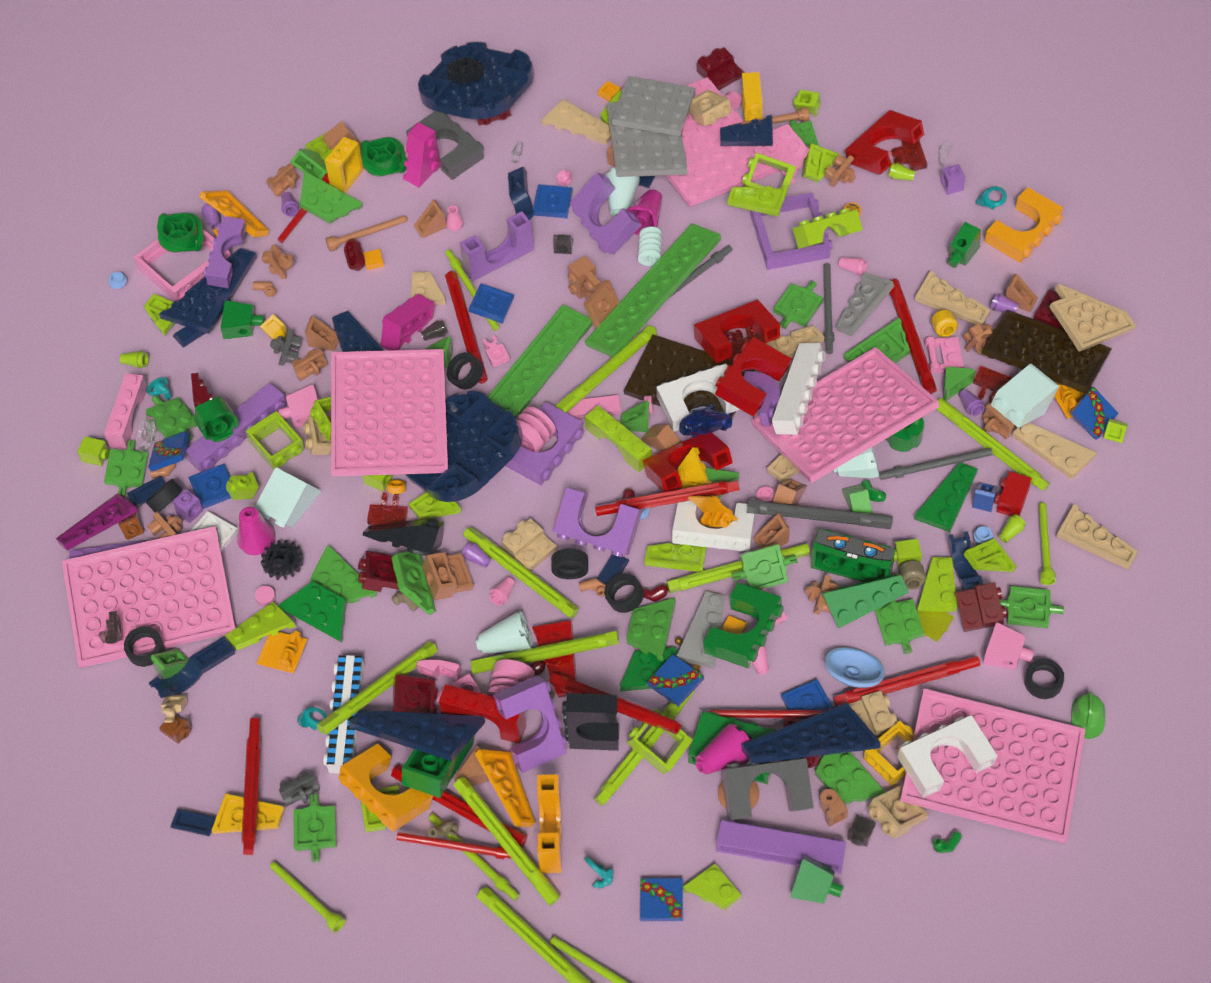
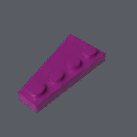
[56,493,138,551]

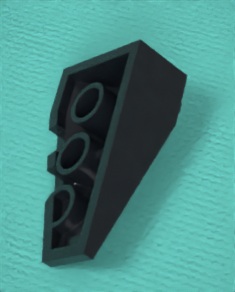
[362,518,444,556]

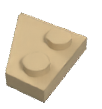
[411,272,446,305]

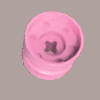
[517,406,556,452]
[486,660,535,697]

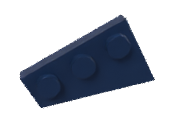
[720,115,773,146]

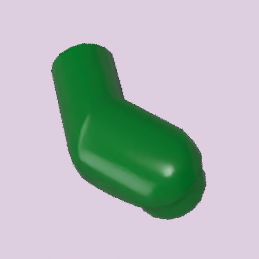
[861,480,886,502]
[932,831,962,853]

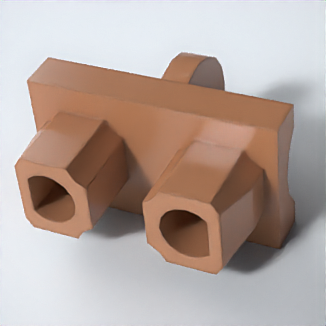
[824,155,856,188]
[266,163,300,197]
[261,245,294,279]
[963,323,992,355]
[292,348,328,381]
[982,404,1016,440]
[147,512,182,539]
[805,574,839,615]

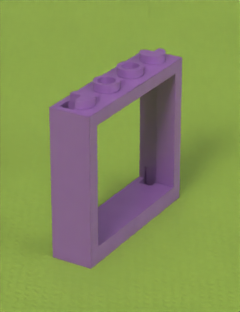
[750,192,833,270]

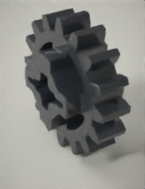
[447,57,484,84]
[261,540,304,580]

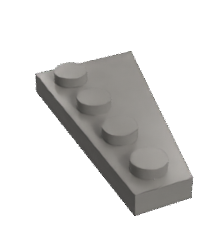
[836,272,894,336]
[676,591,725,669]

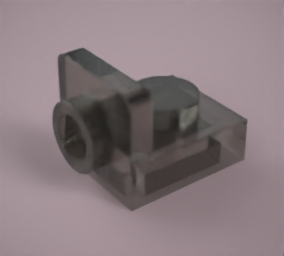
[553,234,573,254]
[99,611,123,644]
[847,815,876,847]

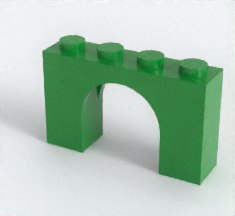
[703,583,784,669]
[688,711,776,785]

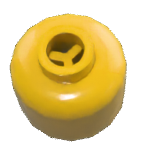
[931,310,958,337]

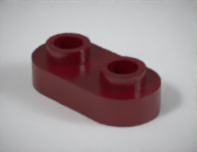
[344,239,365,271]

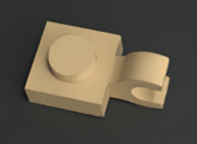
[161,695,187,723]

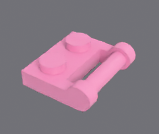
[925,337,964,373]

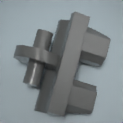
[270,329,302,366]
[278,771,320,807]

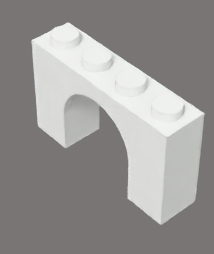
[656,364,740,432]
[672,501,755,552]
[897,715,998,798]

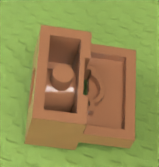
[567,256,601,299]
[422,552,474,600]

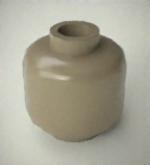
[898,560,926,590]

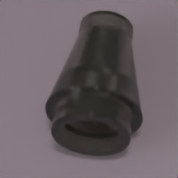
[420,319,449,341]

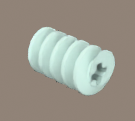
[638,227,662,266]

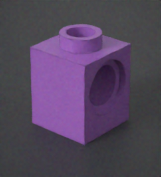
[941,164,966,195]
[172,489,203,523]

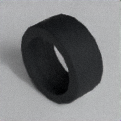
[447,352,483,390]
[146,479,183,513]
[551,548,588,580]
[604,574,644,613]
[124,626,164,667]
[1024,658,1065,699]

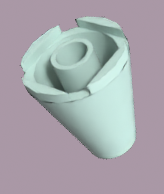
[605,168,640,217]
[475,611,533,654]

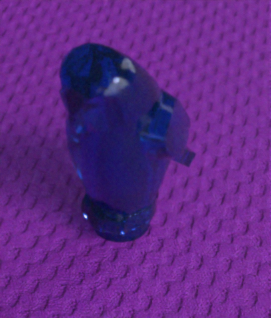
[679,404,732,437]

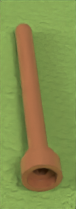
[729,107,810,126]
[325,216,407,252]

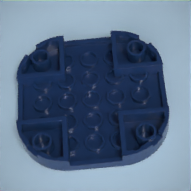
[418,42,534,119]
[405,391,523,502]

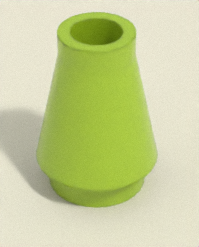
[888,162,915,181]
[119,350,149,369]
[998,514,1026,543]

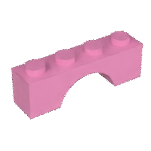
[104,373,147,449]

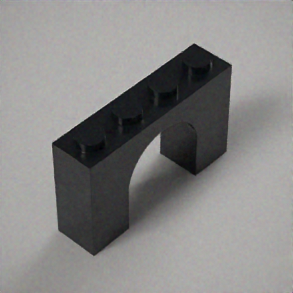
[562,693,620,751]

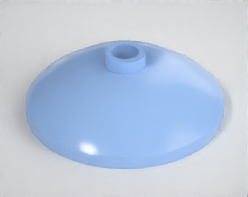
[825,647,885,688]

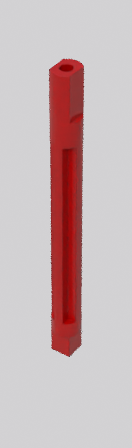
[445,270,488,384]
[889,278,937,394]
[595,480,740,516]
[832,656,981,706]
[549,673,681,735]
[241,718,261,855]
[391,764,528,848]

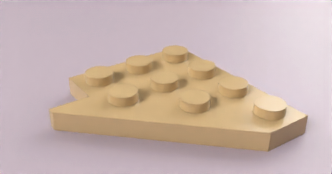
[1049,284,1136,352]

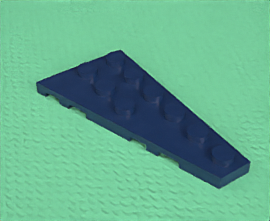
[159,248,257,334]
[332,311,384,352]
[741,703,881,764]
[349,710,485,761]

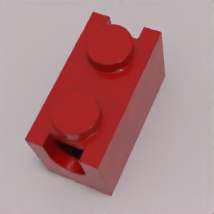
[995,471,1032,517]

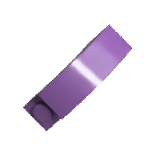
[743,371,781,426]

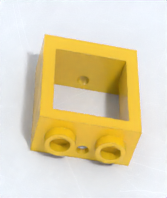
[741,72,763,122]
[325,137,364,193]
[863,721,914,787]

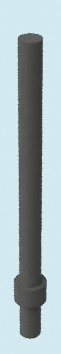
[668,245,733,299]
[823,263,835,354]
[879,448,992,480]

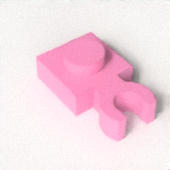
[483,335,510,367]

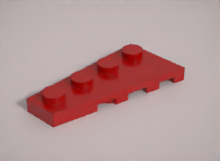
[532,620,577,698]

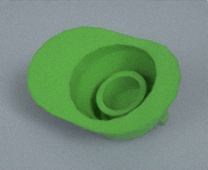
[1071,692,1105,739]

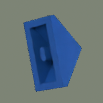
[972,482,998,512]

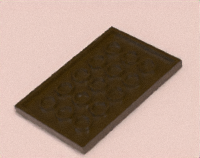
[981,309,1112,394]
[624,334,755,429]

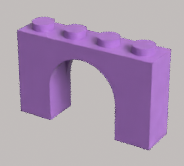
[570,172,642,255]
[460,211,534,281]
[505,402,584,485]
[553,487,643,557]
[493,675,567,773]

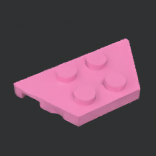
[764,124,810,184]

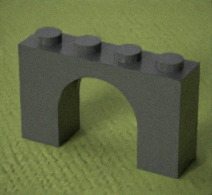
[406,111,484,180]
[721,758,814,820]

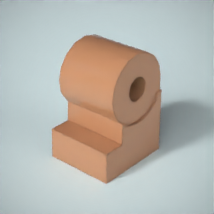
[820,789,848,827]

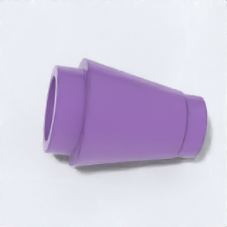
[281,192,299,217]
[201,203,220,230]
[990,294,1019,312]
[959,389,984,416]
[462,542,492,568]

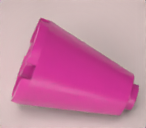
[627,189,662,235]
[237,507,276,556]
[695,724,750,774]

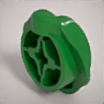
[360,137,407,176]
[157,213,204,252]

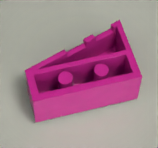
[403,122,440,188]
[380,294,435,351]

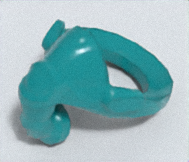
[976,186,1007,209]
[146,377,172,400]
[297,706,327,730]
[584,855,614,889]

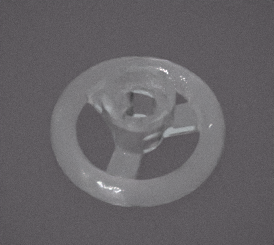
[136,415,160,452]

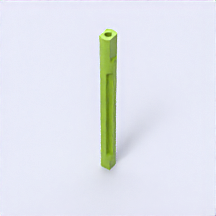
[555,325,657,413]
[936,398,1051,491]
[463,527,579,618]
[667,543,810,594]
[470,631,620,674]
[317,642,438,735]
[593,691,695,806]
[453,777,561,906]
[477,887,591,983]

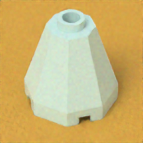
[834,447,879,478]

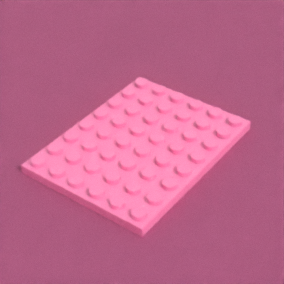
[665,77,779,207]
[751,347,940,483]
[331,349,448,476]
[62,526,236,668]
[900,689,1085,843]

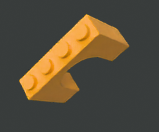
[985,187,1063,263]
[338,744,433,832]
[537,774,562,873]

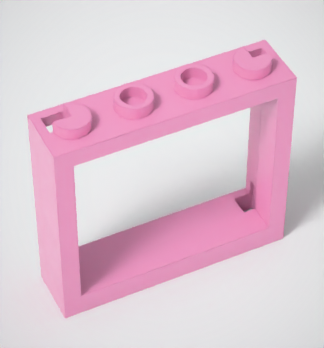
[134,229,230,301]

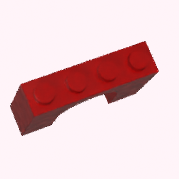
[845,110,925,175]
[694,299,780,363]
[715,337,792,417]
[642,430,733,492]
[439,684,526,744]

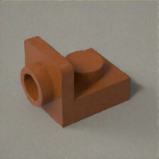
[118,512,144,540]
[159,715,192,744]

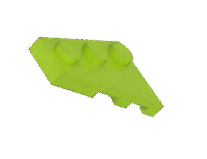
[727,186,789,217]
[644,543,707,572]
[917,557,958,612]
[225,602,296,651]

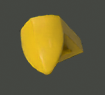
[260,314,288,340]

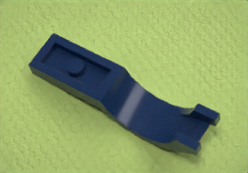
[508,167,534,221]
[948,531,984,591]
[149,637,235,698]

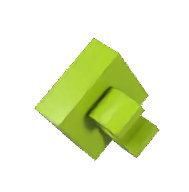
[1104,418,1128,443]

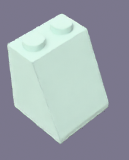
[991,364,1059,428]
[254,468,321,528]

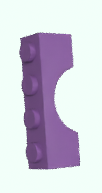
[204,216,246,288]

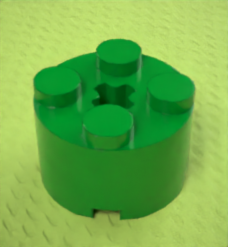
[194,397,238,442]
[885,417,924,452]

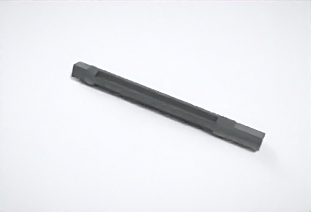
[747,499,893,529]

